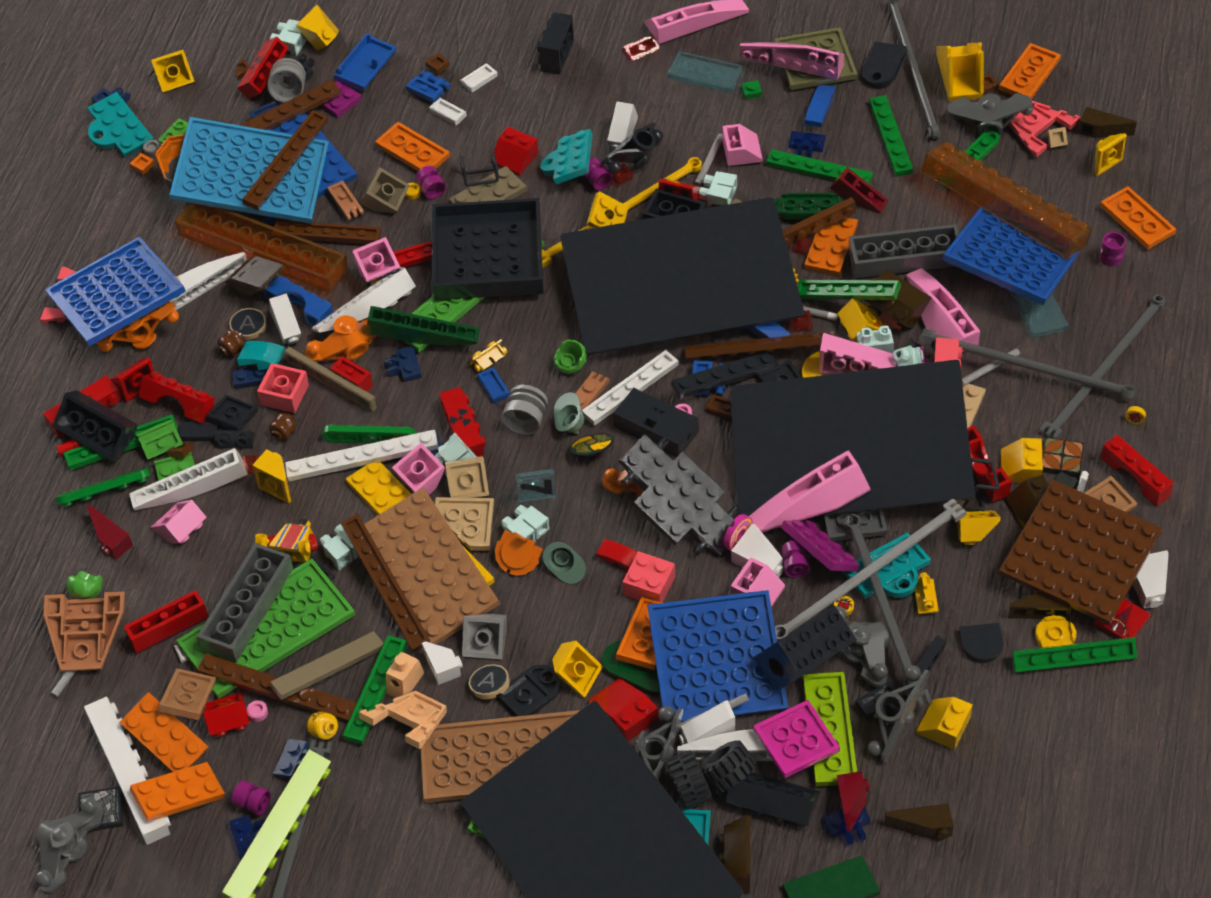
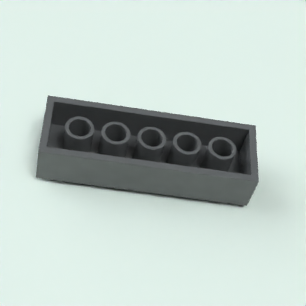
[848,224,959,278]
[197,543,293,662]

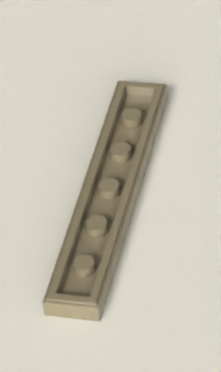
[285,347,377,412]
[270,631,384,700]

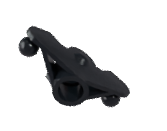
[601,122,663,174]

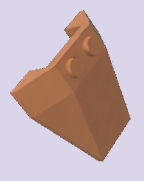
[43,592,125,672]

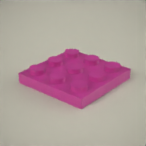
[753,700,840,778]

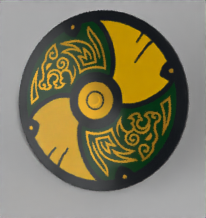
[569,433,614,459]

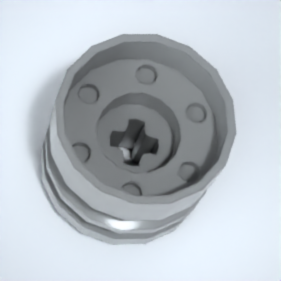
[268,58,306,103]
[501,385,548,435]

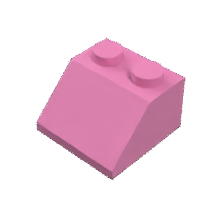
[352,237,401,282]
[392,443,446,495]
[150,500,207,544]

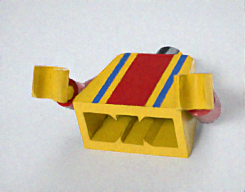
[255,519,318,563]

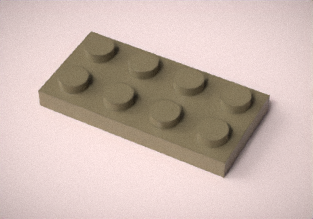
[449,166,527,203]

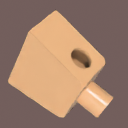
[386,652,424,698]

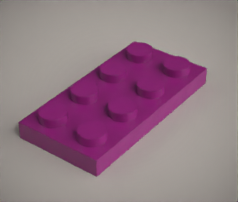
[781,520,860,572]

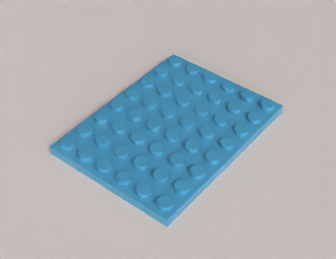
[169,117,329,224]

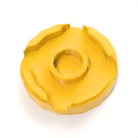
[1035,615,1076,648]

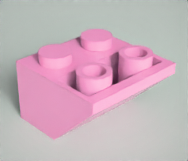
[723,124,763,166]
[731,557,785,607]

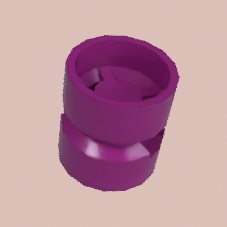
[582,157,613,190]
[415,166,446,199]
[1100,232,1127,266]
[782,540,810,578]
[231,780,271,816]

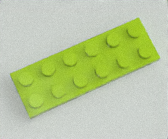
[803,672,857,787]

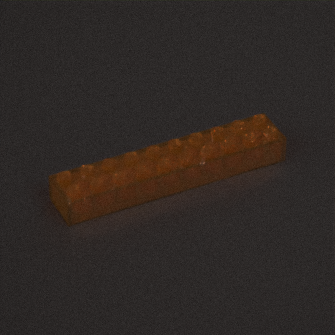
[921,142,1093,259]
[175,203,349,293]

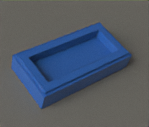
[477,367,510,404]

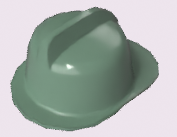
[554,392,585,435]
[543,542,586,584]

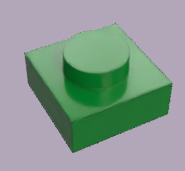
[741,80,762,100]

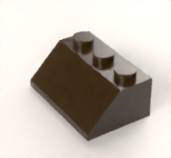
[864,270,932,329]
[1005,474,1049,530]
[720,815,750,894]

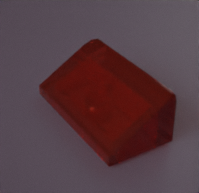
[622,34,660,62]

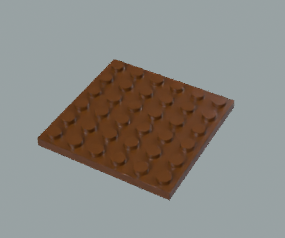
[999,479,1162,625]

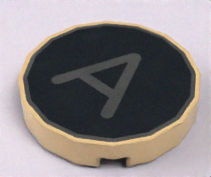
[229,308,267,340]
[469,664,510,699]

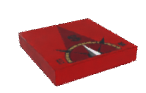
[1094,599,1151,639]

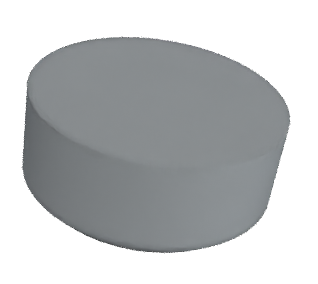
[143,140,160,157]

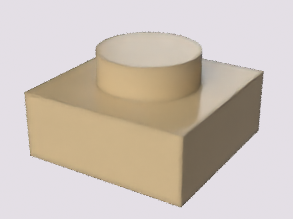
[1046,127,1068,148]

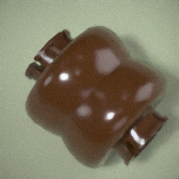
[217,330,244,357]
[269,413,297,441]

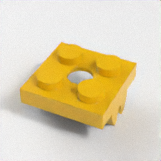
[587,191,629,228]

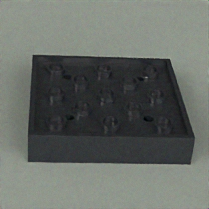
[432,198,544,300]

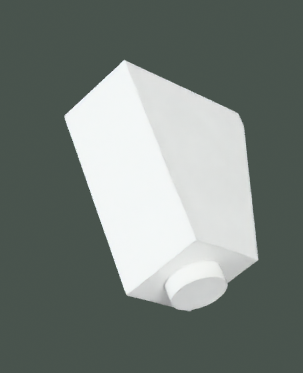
[607,102,638,149]
[269,293,301,345]
[731,523,784,577]
[1133,550,1169,609]
[679,700,735,745]

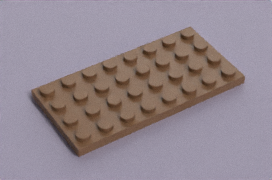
[364,487,501,645]
[421,710,580,803]

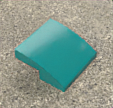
[237,341,285,370]

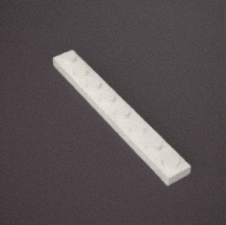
[285,430,438,482]

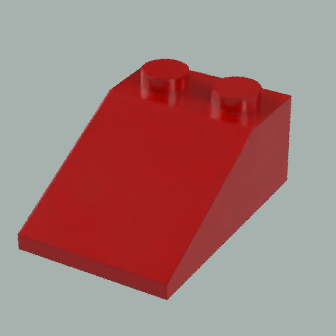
[587,678,658,742]

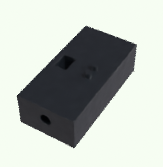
[613,387,699,457]

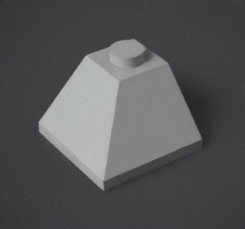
[462,613,507,659]

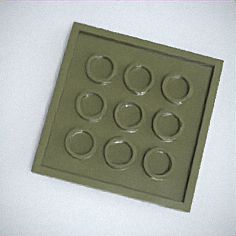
[775,27,858,90]

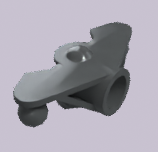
[948,93,1034,135]
[836,606,889,687]
[867,665,930,763]
[634,706,683,782]
[35,797,103,893]

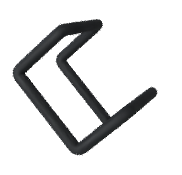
[459,150,499,187]
[963,458,1000,511]

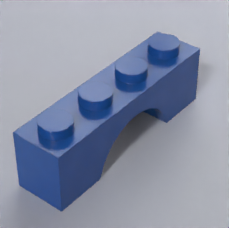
[263,276,333,327]

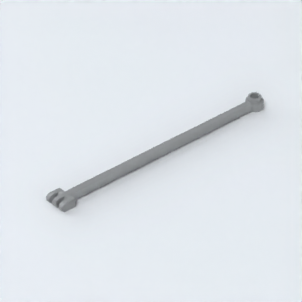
[775,499,967,642]

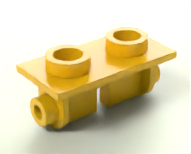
[469,339,507,372]
[915,572,939,614]

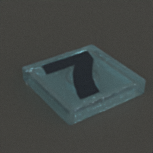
[515,469,557,503]

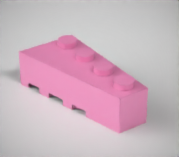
[819,333,897,375]

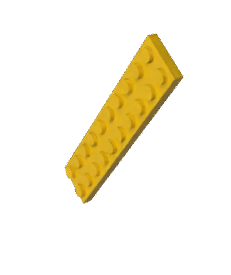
[346,462,495,586]

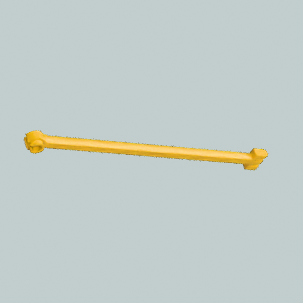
[542,157,702,268]

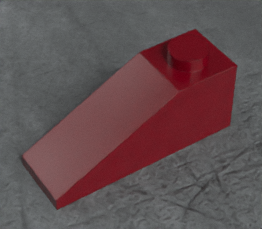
[830,167,888,213]
[87,505,133,560]
[837,771,870,831]

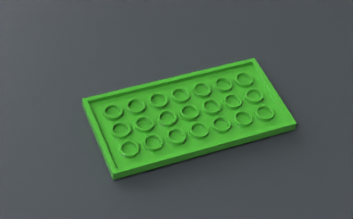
[176,559,355,699]

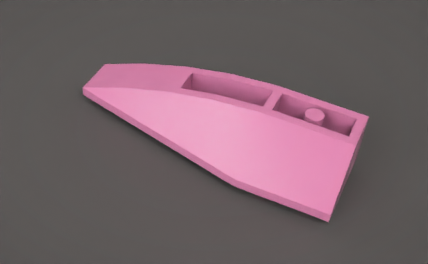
[644,0,749,44]
[740,42,844,80]
[905,268,980,352]
[749,450,871,532]

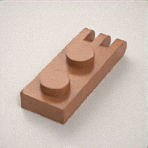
[327,181,364,221]
[575,371,610,411]

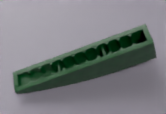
[365,306,480,345]

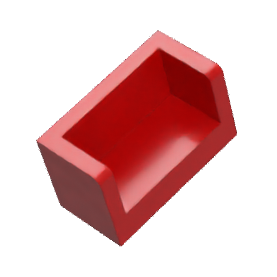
[330,356,373,392]

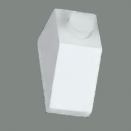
[422,641,463,685]

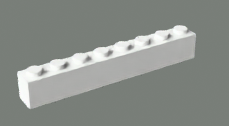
[84,697,171,845]

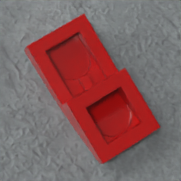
[595,539,638,570]

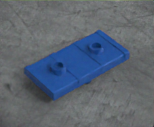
[334,33,397,91]

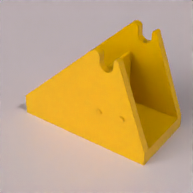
[936,42,984,102]

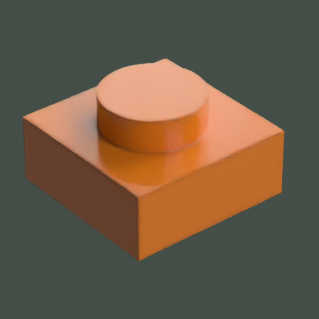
[129,153,155,175]

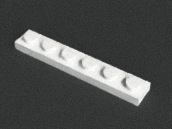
[582,350,678,426]

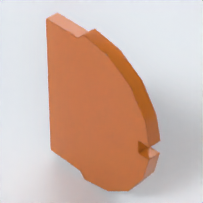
[495,530,544,576]

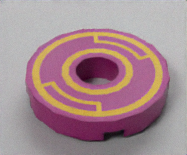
[724,514,753,551]

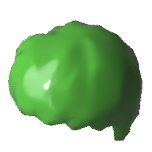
[554,340,587,375]
[67,571,103,599]

